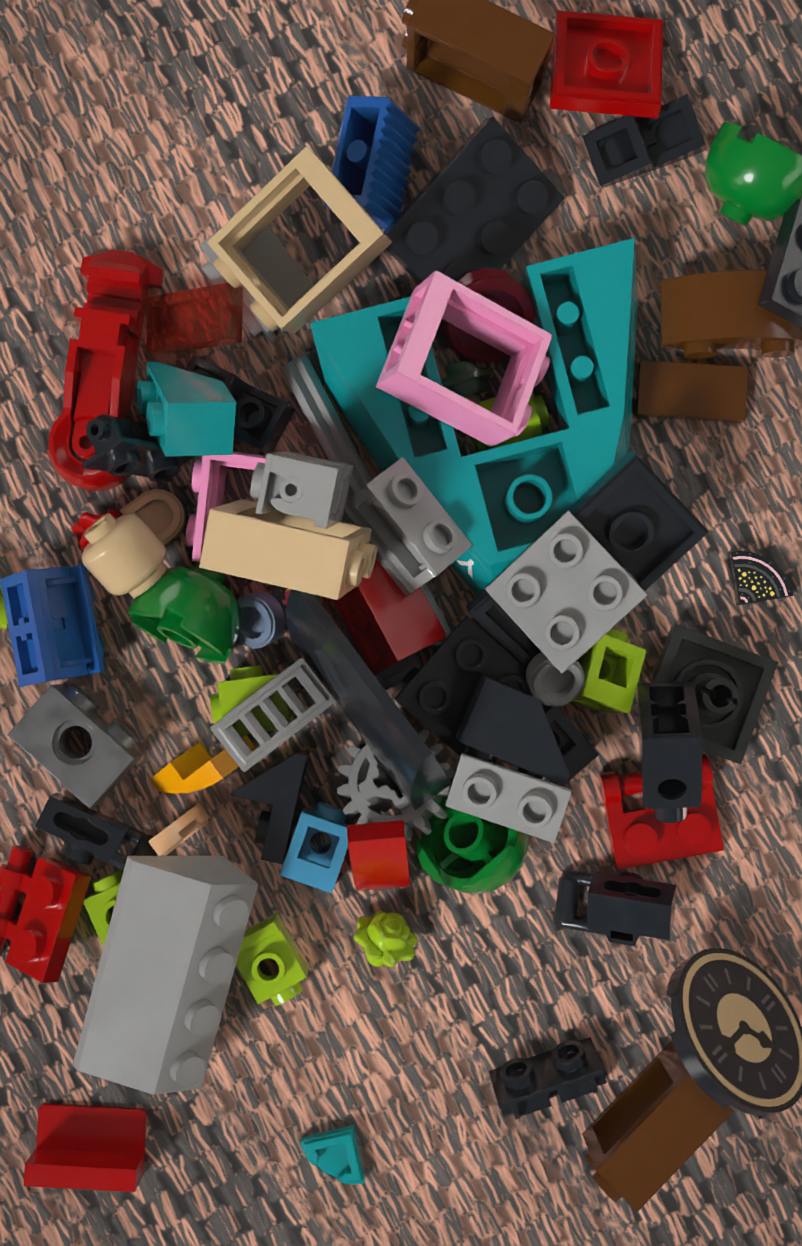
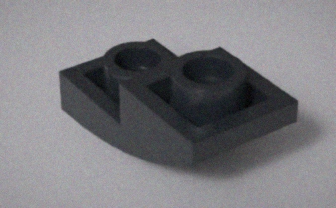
[185,355,296,455]

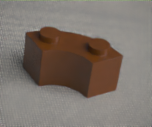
[661,270,802,359]

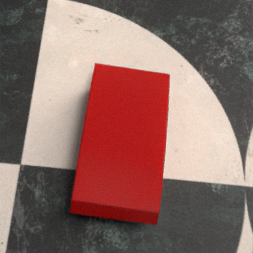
[347,820,410,891]

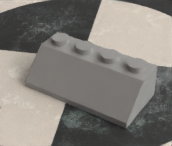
[73,856,258,1095]

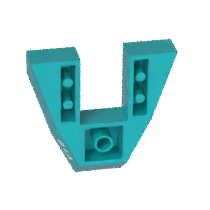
[310,238,638,595]

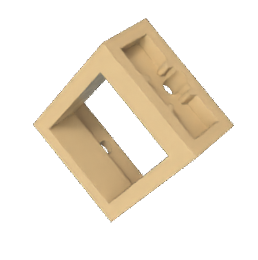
[206,146,392,334]
[199,499,377,600]

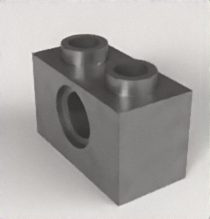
[7,683,143,809]

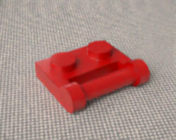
[598,754,724,870]

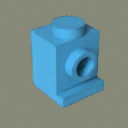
[280,802,355,893]

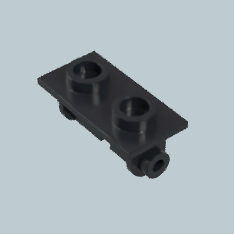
[82,414,195,482]
[489,1037,607,1120]

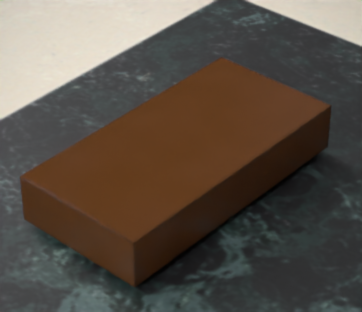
[635,360,749,423]

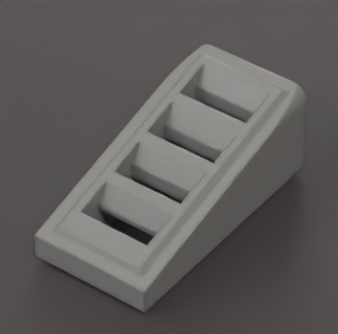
[210,657,336,772]

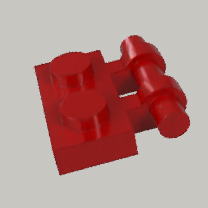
[0,845,91,983]

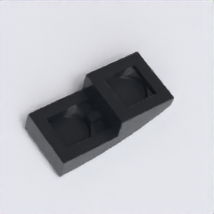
[582,94,708,188]

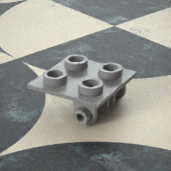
[485,511,648,674]

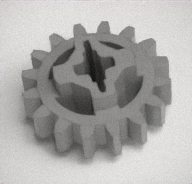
[337,722,456,843]

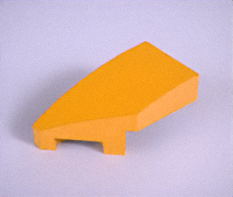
[150,735,256,794]

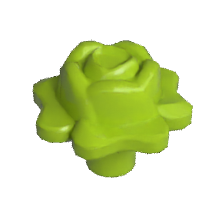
[353,911,418,967]

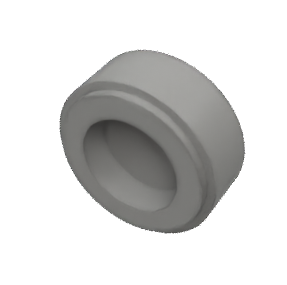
[526,652,585,707]

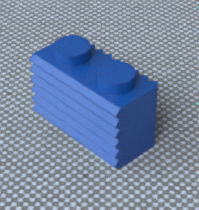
[324,96,420,229]

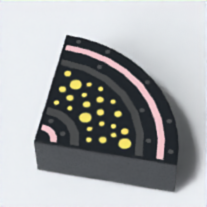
[727,551,793,606]

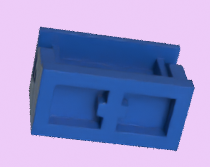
[0,564,105,687]

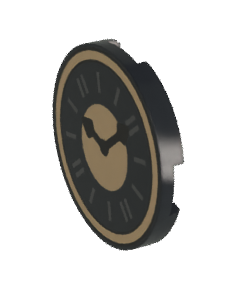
[666,948,802,1119]

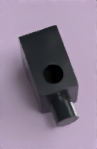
[637,681,702,823]

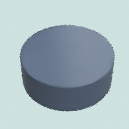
[237,591,285,649]

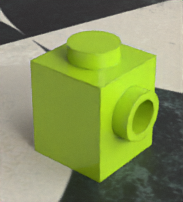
[210,665,293,735]

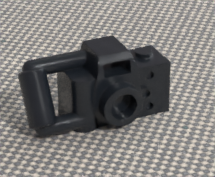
[35,793,156,870]
[555,870,676,946]

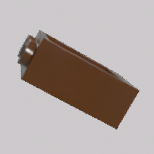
[402,0,556,124]
[582,1040,734,1211]

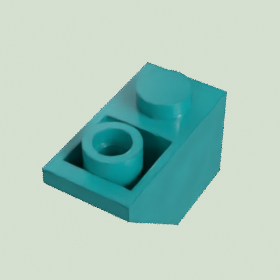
[136,362,236,456]

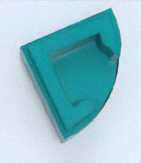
[300,1125,365,1184]

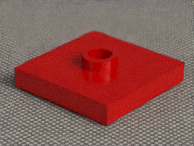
[549,10,664,119]

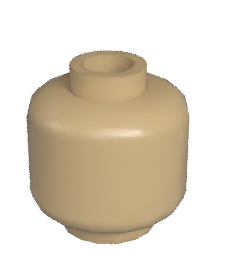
[82,513,166,597]

